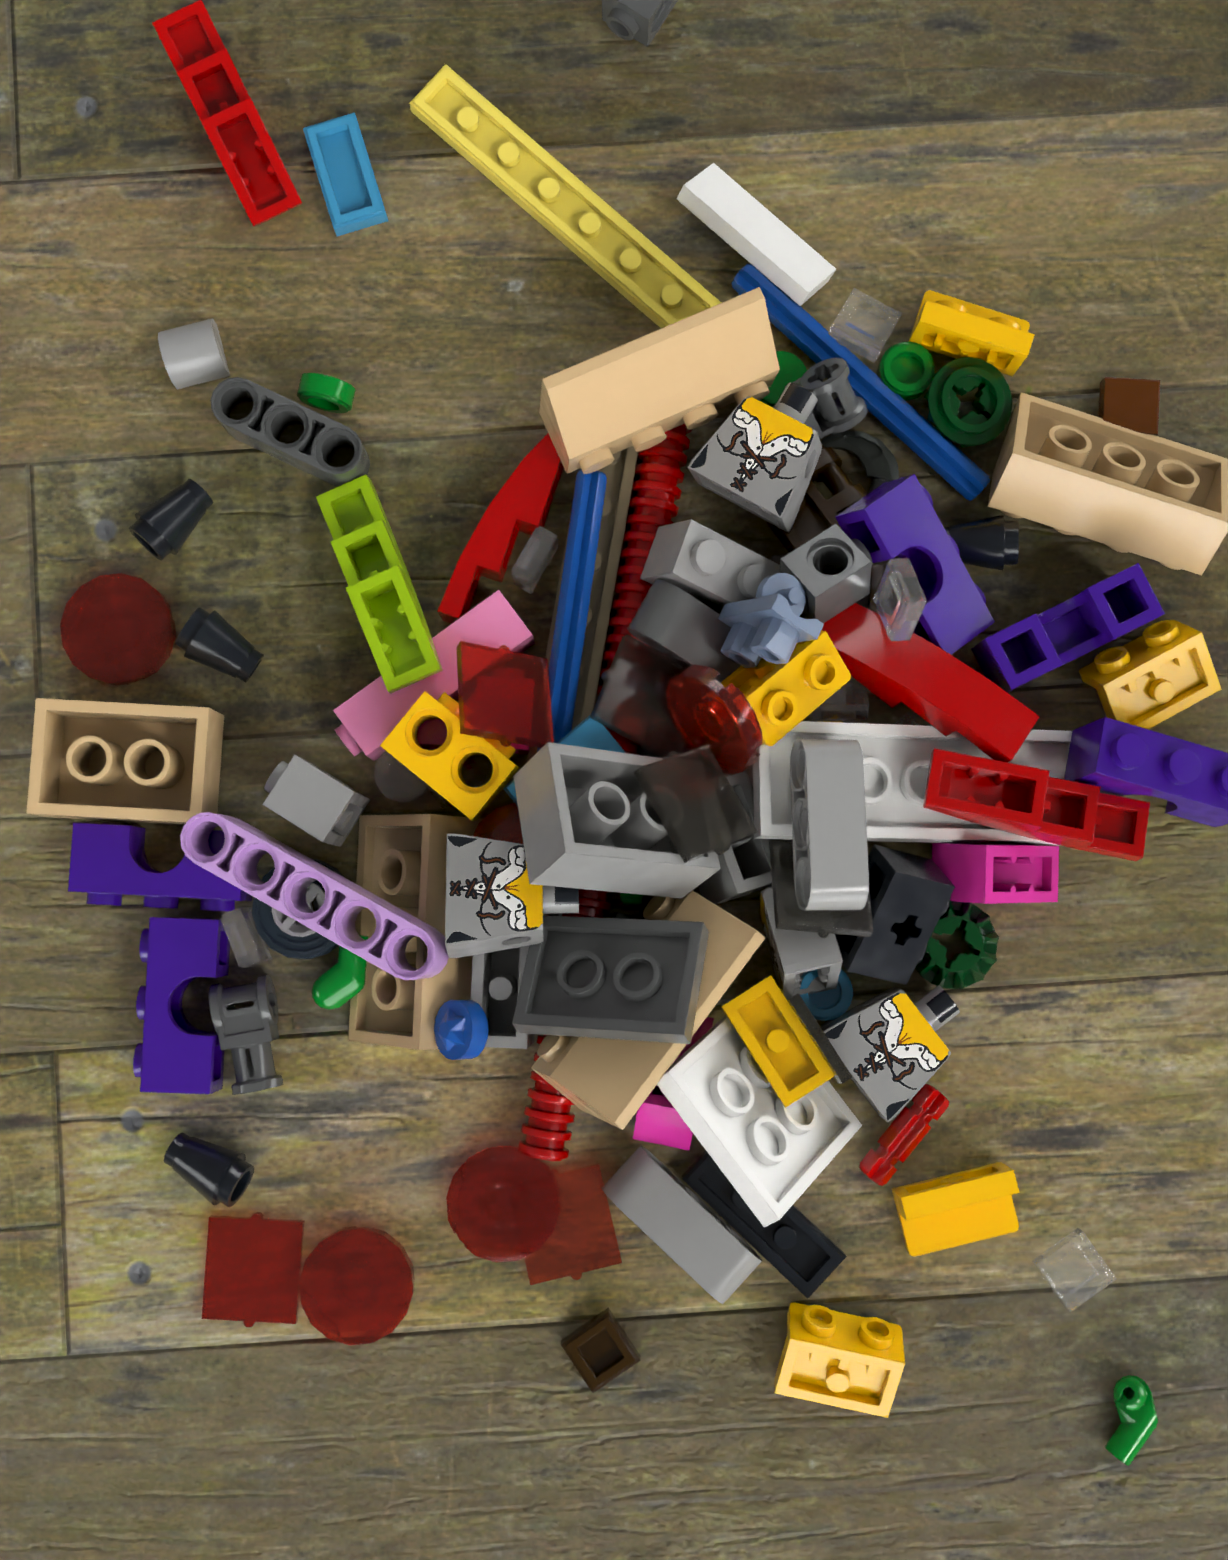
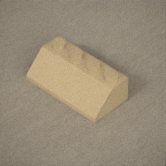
[539,287,780,474]
[988,392,1228,575]
[348,814,484,1050]
[531,890,765,1130]

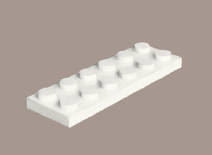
[752,721,1072,845]

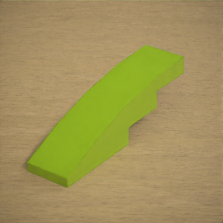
[316,474,443,694]

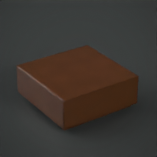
[1099,377,1160,436]

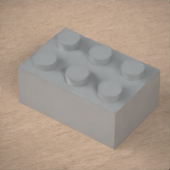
[513,742,721,898]

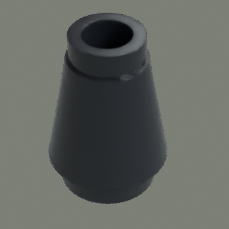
[129,479,213,561]
[944,515,1019,571]
[175,607,264,683]
[164,1133,254,1207]

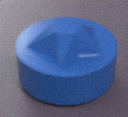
[434,1000,489,1060]

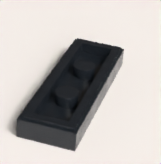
[681,1150,847,1299]

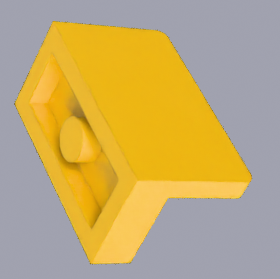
[721,975,835,1108]
[892,1162,1020,1257]

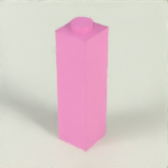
[333,590,535,761]

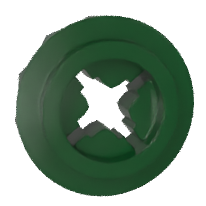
[924,357,1012,448]
[915,901,999,989]

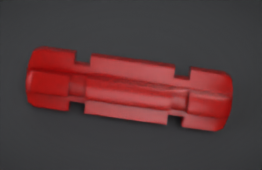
[859,1084,949,1186]

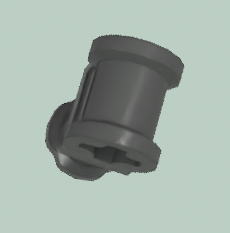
[773,357,868,439]
[209,974,283,1095]

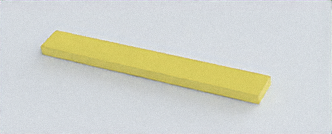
[409,64,722,328]

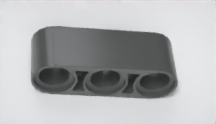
[210,377,370,487]
[627,579,740,688]

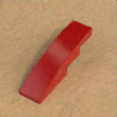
[152,0,303,227]
[437,433,564,624]
[822,603,1040,763]
[923,748,1150,861]

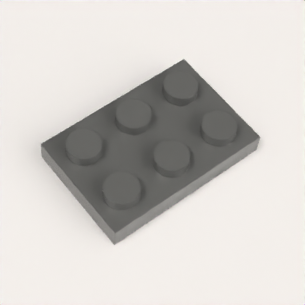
[512,915,709,1044]

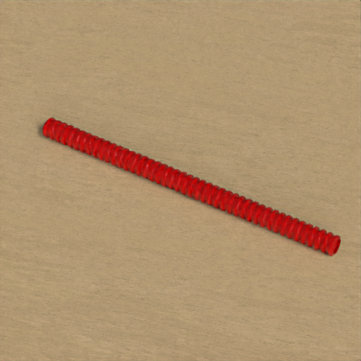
[518,424,692,1161]

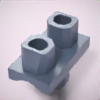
[718,573,824,668]

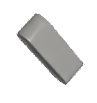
[790,739,869,910]
[602,1145,762,1304]

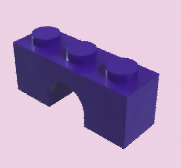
[835,474,995,655]
[971,563,1165,693]
[1064,717,1228,827]
[68,823,252,912]
[133,917,231,1094]

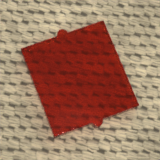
[456,641,554,748]
[508,1163,622,1285]
[202,1212,305,1327]

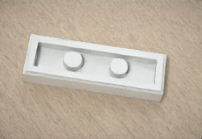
[677,163,836,306]

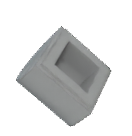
[158,318,230,390]

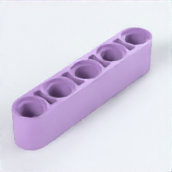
[180,812,449,980]

